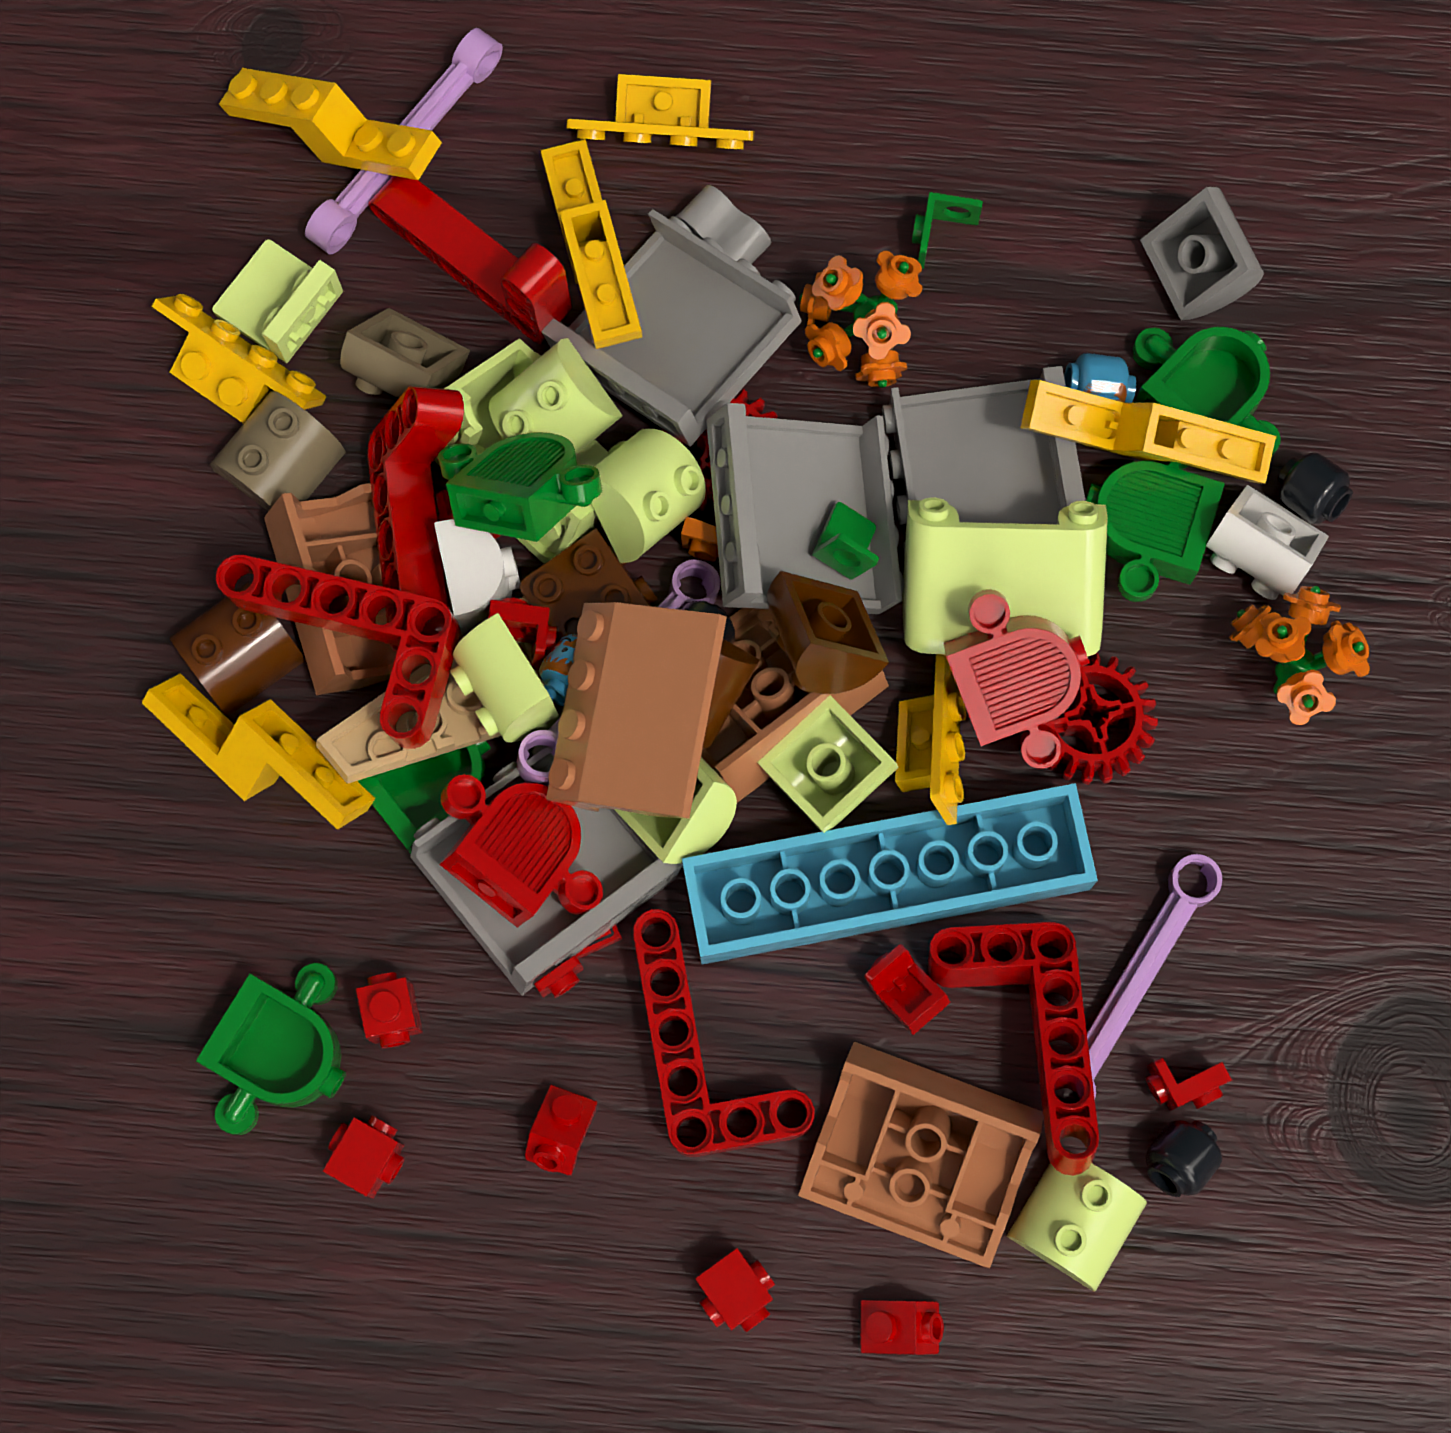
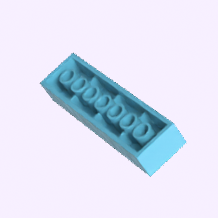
[682,783,1098,965]

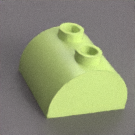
[489,338,623,454]
[591,429,706,563]
[450,613,559,742]
[757,695,899,833]
[614,757,737,864]
[1006,1151,1147,1292]

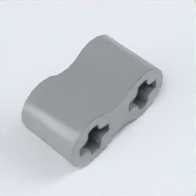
[676,185,772,264]

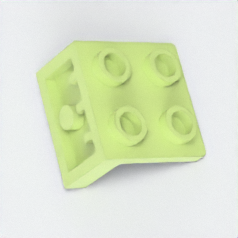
[212,239,343,364]

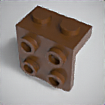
[520,528,658,644]

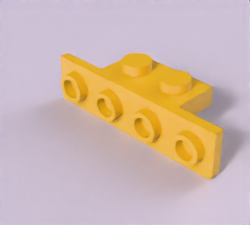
[567,74,755,149]
[152,294,326,424]
[895,654,966,825]

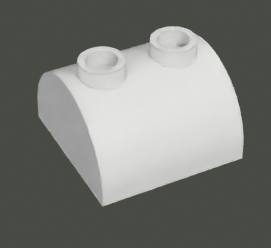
[1206,485,1329,600]
[434,519,521,638]

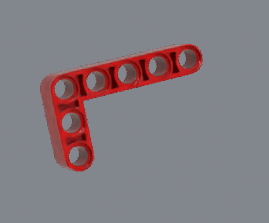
[368,176,572,344]
[368,386,464,652]
[216,555,460,749]
[634,909,815,1157]
[927,922,1099,1176]

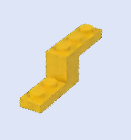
[219,68,442,180]
[540,139,642,349]
[1020,380,1276,484]
[142,673,375,830]

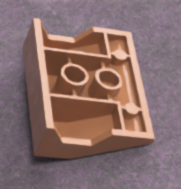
[264,483,463,695]
[546,602,727,819]
[701,608,889,803]
[798,1042,1044,1269]

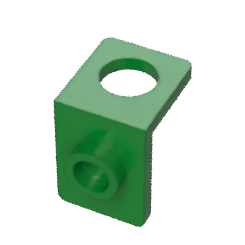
[912,192,983,269]
[812,502,879,580]

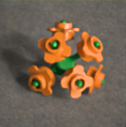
[799,251,923,388]
[1229,586,1370,725]

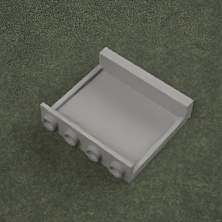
[541,209,802,447]
[882,366,1085,558]
[706,403,904,614]
[410,745,683,996]

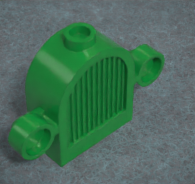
[1132,327,1281,458]
[438,432,602,542]
[1086,461,1225,602]
[358,741,491,854]
[196,963,346,1135]

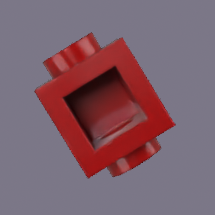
[356,972,423,1048]
[323,1115,405,1199]
[695,1248,775,1332]

